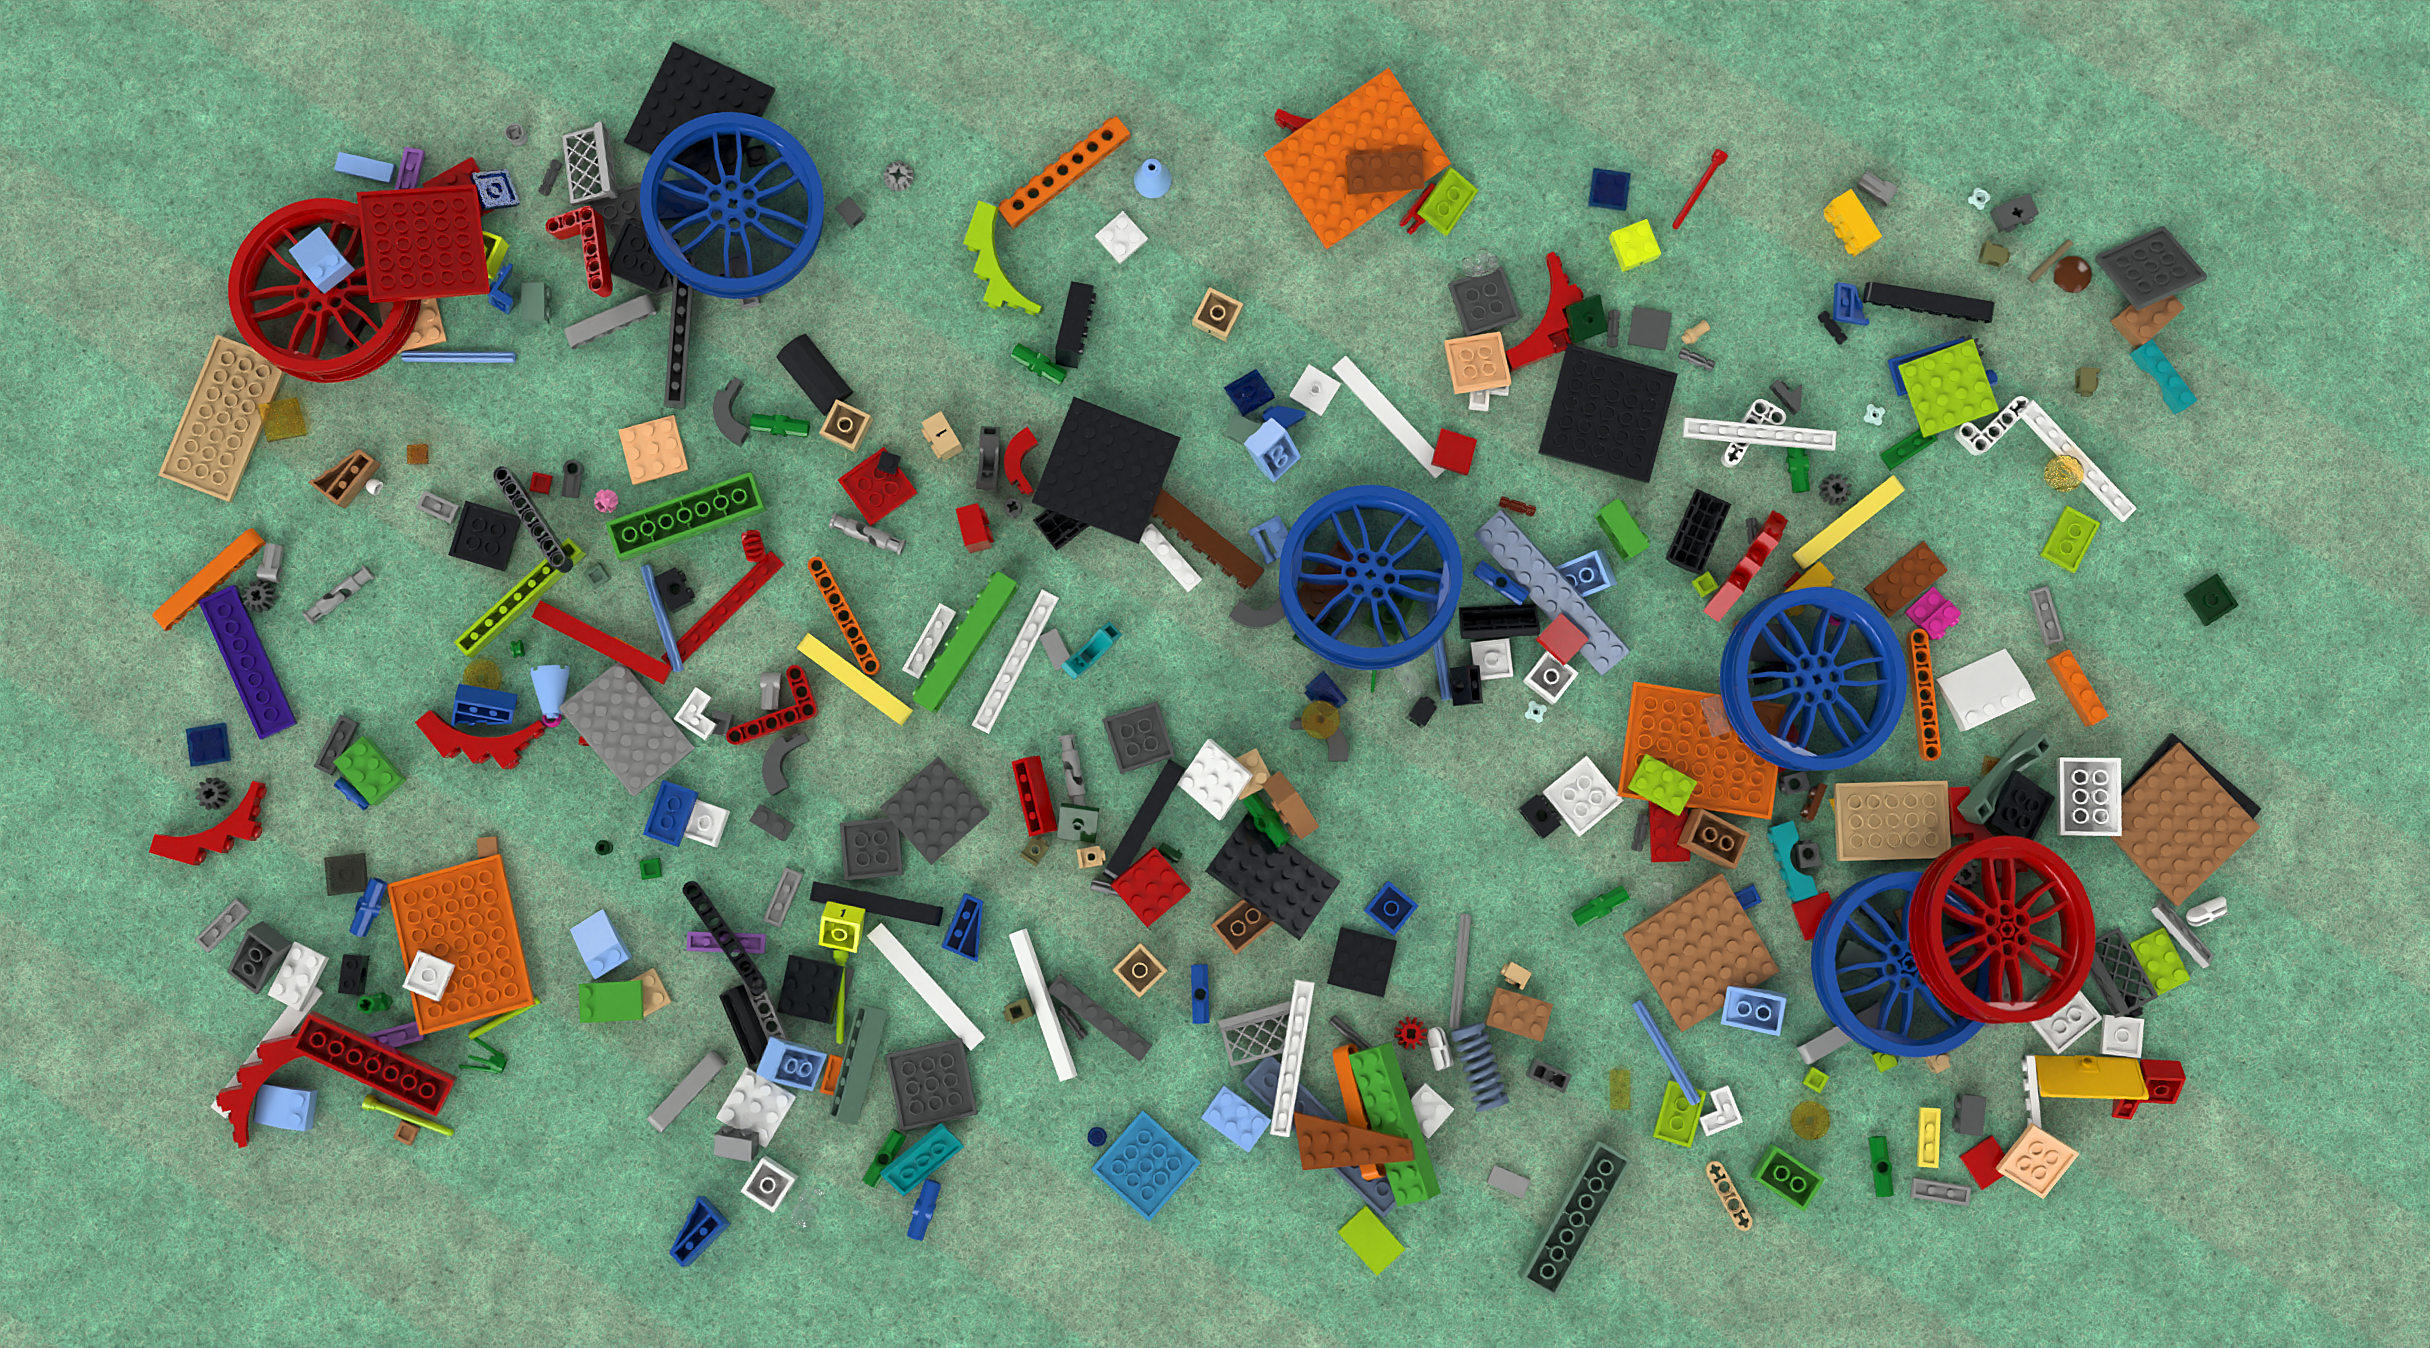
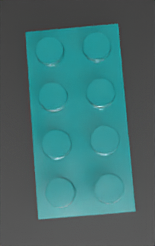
[880,1123,964,1197]

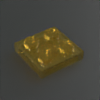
[257,397,307,443]

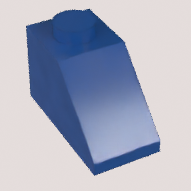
[1262,405,1306,430]

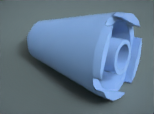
[1134,159,1172,198]
[530,665,570,719]

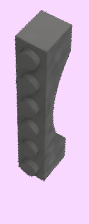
[1047,974,1152,1062]

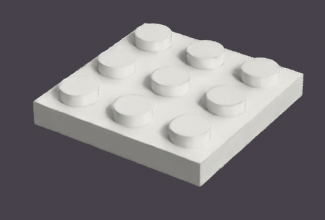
[1177,739,1253,820]
[1542,756,1624,837]
[2027,986,2103,1055]
[716,1067,797,1148]

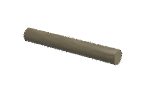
[2028,239,2073,284]

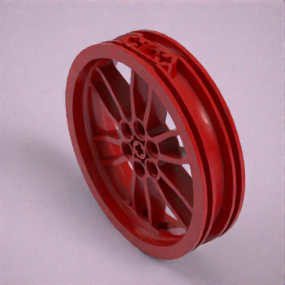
[228,198,421,383]
[1908,836,2096,1024]

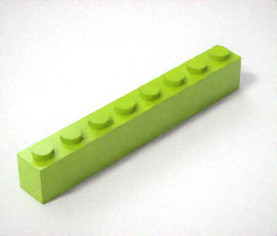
[454,537,587,658]

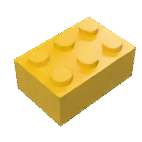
[1823,189,1882,257]

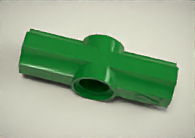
[1010,343,1068,386]
[750,413,810,438]
[1786,447,1810,493]
[1243,793,1291,848]
[1571,885,1630,928]
[357,992,393,1015]
[862,1128,906,1189]
[1868,1136,1894,1197]

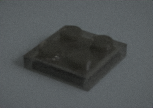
[324,853,368,896]

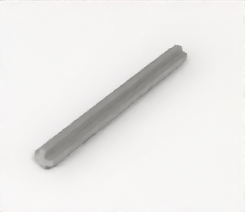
[1449,914,1471,1029]

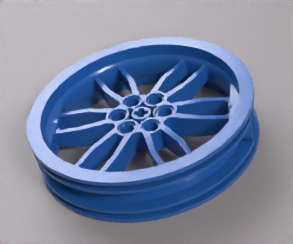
[640,112,824,299]
[1279,485,1463,670]
[1720,587,1907,771]
[1811,871,2004,1057]

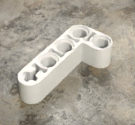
[1954,396,2029,456]
[1721,399,1786,468]

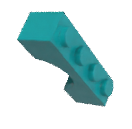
[2129,339,2198,415]
[1766,821,1818,901]

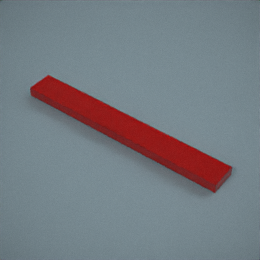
[660,551,785,667]
[531,600,673,685]

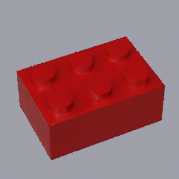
[955,503,994,553]

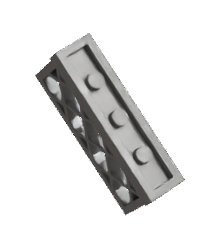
[562,122,618,206]
[1219,1001,1306,1067]

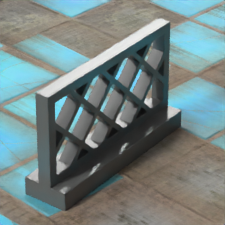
[2089,928,2159,1018]

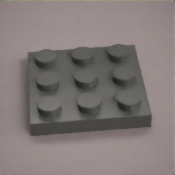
[1448,266,1521,337]
[1102,701,1175,774]
[840,818,904,881]

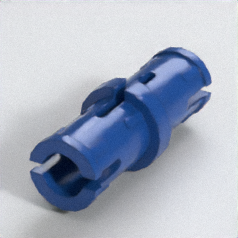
[333,777,370,811]

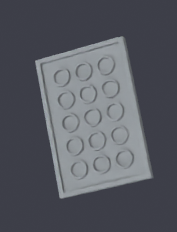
[559,662,695,798]

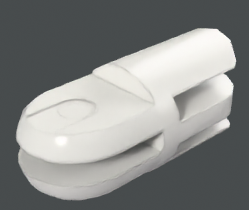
[2186,896,2228,926]
[1427,1027,1454,1071]

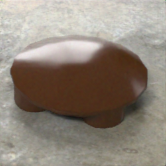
[2054,256,2092,293]

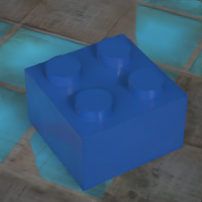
[1363,881,1419,936]

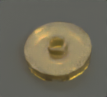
[2044,455,2084,492]
[463,659,502,690]
[1301,700,1340,739]
[1790,1101,1830,1140]

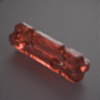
[1499,496,1536,517]

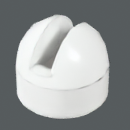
[366,479,383,495]

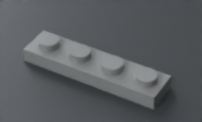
[2151,898,2214,969]

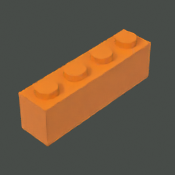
[2046,649,2109,727]

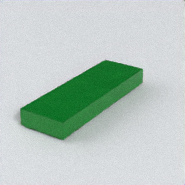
[1879,429,1938,471]

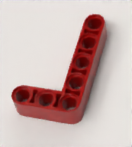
[545,206,613,298]
[726,665,819,746]

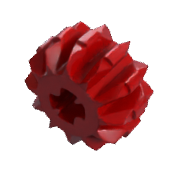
[741,529,766,563]
[1394,1017,1427,1050]

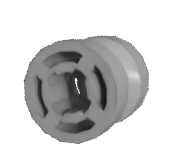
[504,123,528,146]

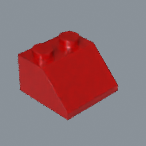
[2139,1059,2186,1104]

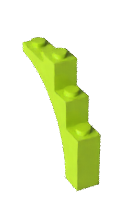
[963,200,1044,316]

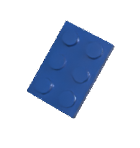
[657,178,708,221]
[643,780,699,847]

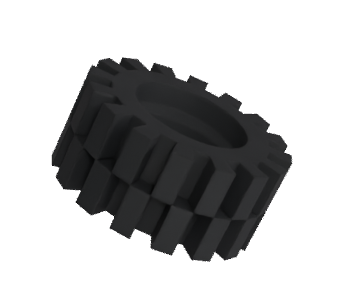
[1751,661,1788,685]

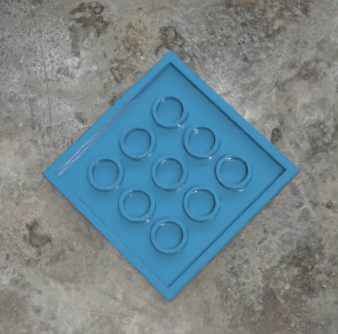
[1091,1110,1201,1222]

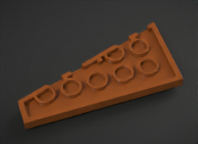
[1293,1111,1415,1170]

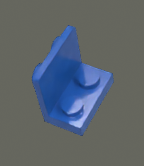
[487,263,514,315]

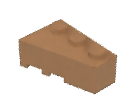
[308,449,381,509]
[1261,771,1319,840]

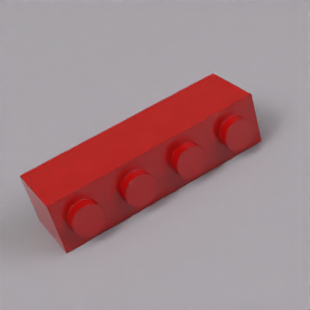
[1011,755,1058,837]

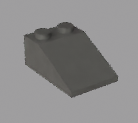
[227,921,292,995]

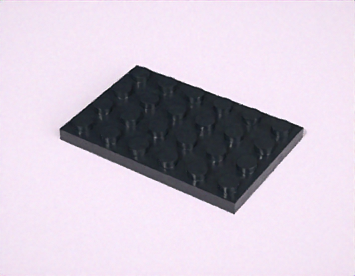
[1205,814,1340,941]

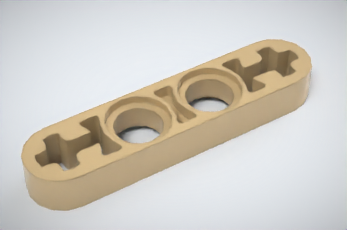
[1705,1160,1753,1231]

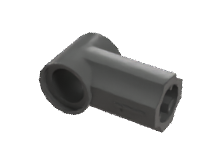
[561,459,584,499]

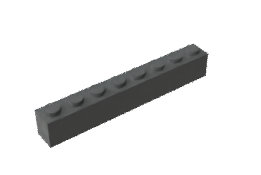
[664,254,696,409]

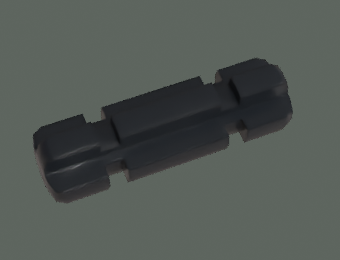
[1817,311,1848,345]

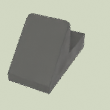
[1769,379,1802,416]

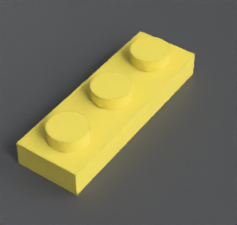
[1917,1107,1941,1168]

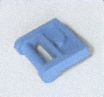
[1248,515,1288,565]

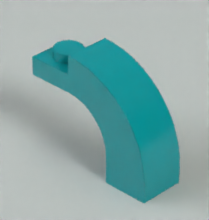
[1061,621,1123,680]

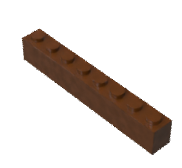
[1151,488,1265,590]

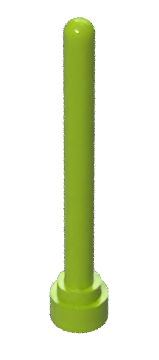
[833,950,849,1044]
[362,1094,454,1136]

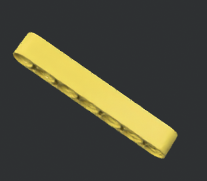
[1792,475,1906,570]
[796,633,913,726]

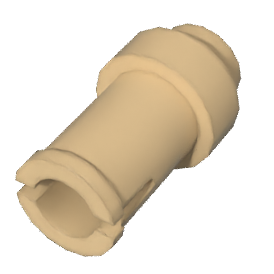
[1681,320,1710,345]

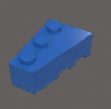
[451,684,518,726]
[940,892,983,963]
[669,1196,731,1267]

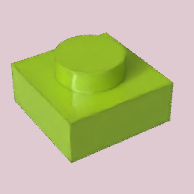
[1691,571,1719,598]
[1871,1052,1898,1073]
[1801,1066,1829,1093]

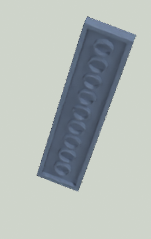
[1473,509,1631,676]
[1242,1056,1397,1218]

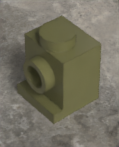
[1978,240,2010,268]
[2075,367,2100,397]
[1020,836,1049,867]
[1003,997,1034,1025]

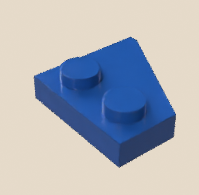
[1833,282,1869,326]

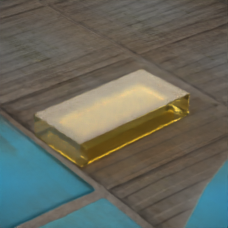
[1609,1070,1630,1110]

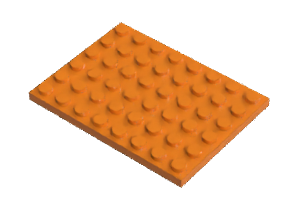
[1263,68,1451,249]
[1617,682,1787,820]
[387,854,536,1035]

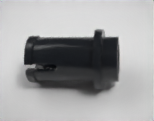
[2124,992,2143,1018]

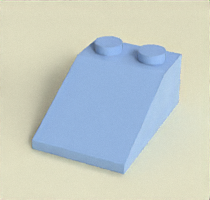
[289,227,355,294]
[1556,549,1617,598]
[570,909,633,980]
[1721,986,1788,1036]
[254,1083,318,1131]

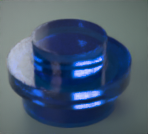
[1087,1127,1107,1147]

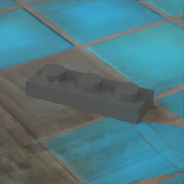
[314,715,360,775]

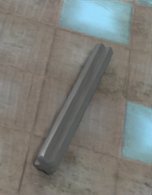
[1329,1015,1408,1082]

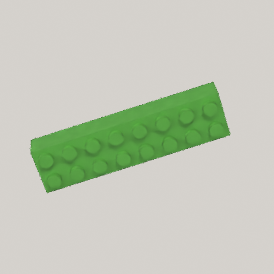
[605,472,767,562]
[912,571,1020,715]
[1348,1042,1441,1206]

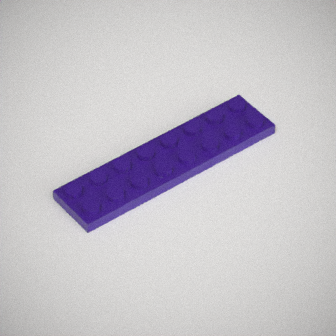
[198,585,298,740]

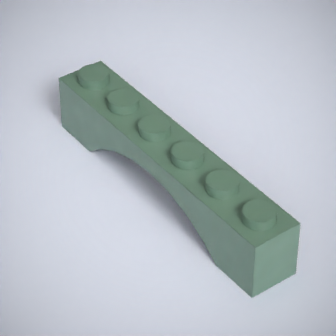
[1957,730,2054,825]

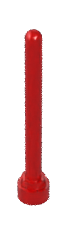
[1672,149,1729,230]

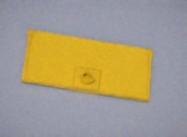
[2034,1055,2149,1100]

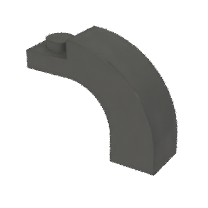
[713,377,751,447]
[976,426,1000,491]
[1228,597,1285,629]
[1290,714,1348,762]
[762,733,809,796]

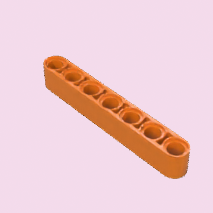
[152,528,266,631]
[808,557,881,676]
[1906,629,1941,761]
[1332,1044,1386,1180]

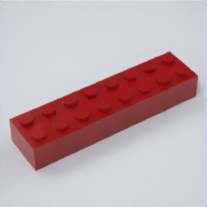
[290,1011,458,1117]

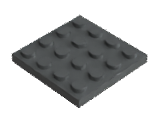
[2095,226,2207,311]
[880,756,989,865]
[885,1038,978,1131]

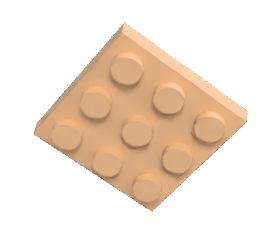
[378,298,447,354]
[1444,332,1511,394]
[618,415,689,485]
[1996,1122,2079,1199]

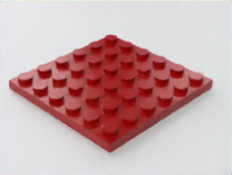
[356,184,490,303]

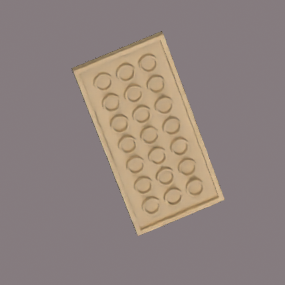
[158,334,285,503]

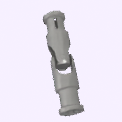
[829,513,906,555]
[302,565,375,625]
[1059,734,1086,806]

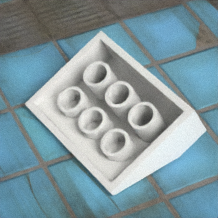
[1936,649,2036,732]
[2057,758,2122,836]

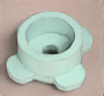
[1968,188,1991,210]
[1864,404,1885,426]
[1525,701,1547,723]

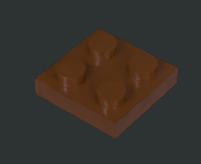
[1799,783,1828,824]

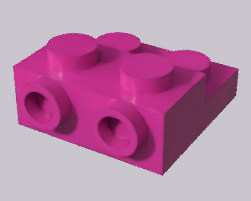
[1904,587,1962,641]

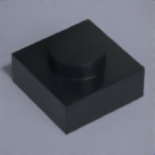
[745,144,768,168]
[877,451,901,476]

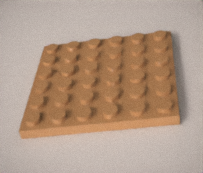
[2109,742,2260,906]
[1622,872,1779,1032]

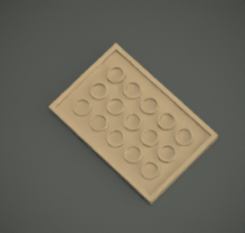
[1833,781,1951,861]

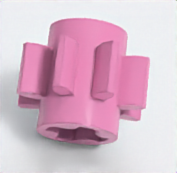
[594,489,619,513]

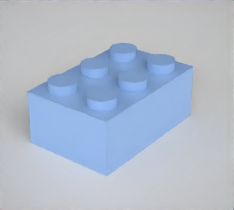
[1244,417,1301,483]
[756,1037,827,1091]
[1201,1084,1271,1153]

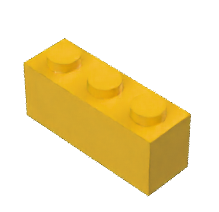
[1782,561,1835,617]

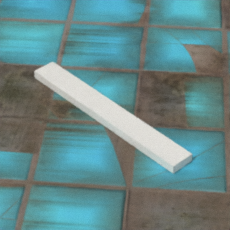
[1332,356,1446,479]
[2018,400,2137,522]
[1682,418,1837,451]
[972,589,1059,734]
[867,923,985,1050]
[1009,929,1078,1081]
[1270,979,1315,1137]
[210,986,325,1118]

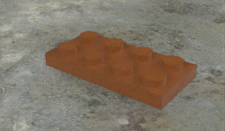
[1346,150,1424,195]
[1297,540,1367,623]
[1864,541,1948,618]

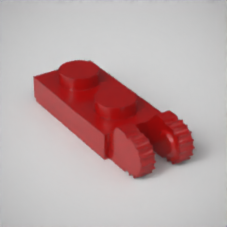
[1399,183,1435,235]

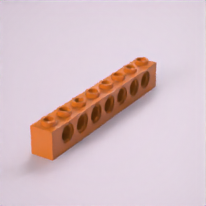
[998,116,1131,230]

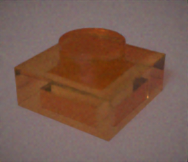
[407,444,428,465]
[1980,755,2001,775]

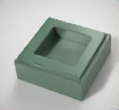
[583,563,610,590]

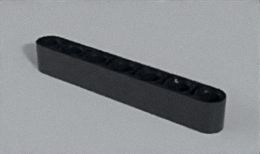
[1863,282,1995,323]
[493,466,573,573]
[1103,759,1186,881]
[683,881,767,994]
[809,881,944,927]

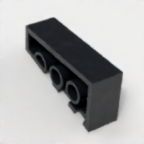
[1055,281,1097,369]

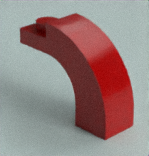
[1004,426,1039,497]

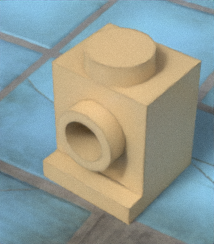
[1077,846,1106,869]
[1500,961,1532,990]
[1923,1052,1951,1074]

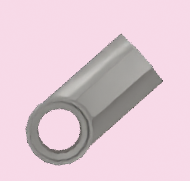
[1857,171,1898,207]
[257,544,284,583]
[760,672,782,710]

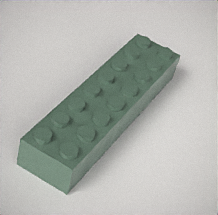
[1519,1139,1632,1299]

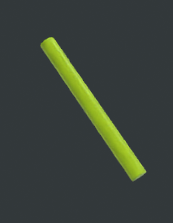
[468,996,541,1040]

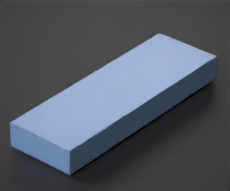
[334,152,396,184]

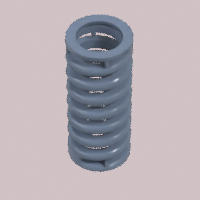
[1451,1021,1509,1112]

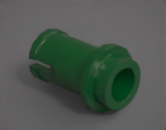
[595,840,613,855]
[1158,842,1183,863]

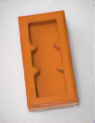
[820,1054,843,1096]

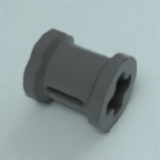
[1004,498,1022,518]

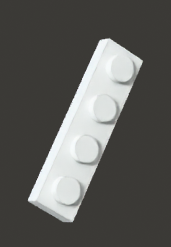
[1141,523,1202,593]
[902,603,957,680]
[2021,1054,2042,1129]

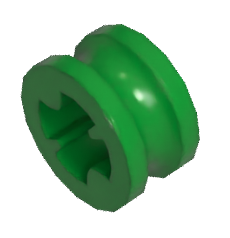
[510,640,525,658]

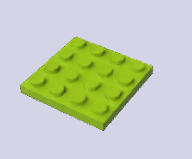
[1898,339,1999,438]

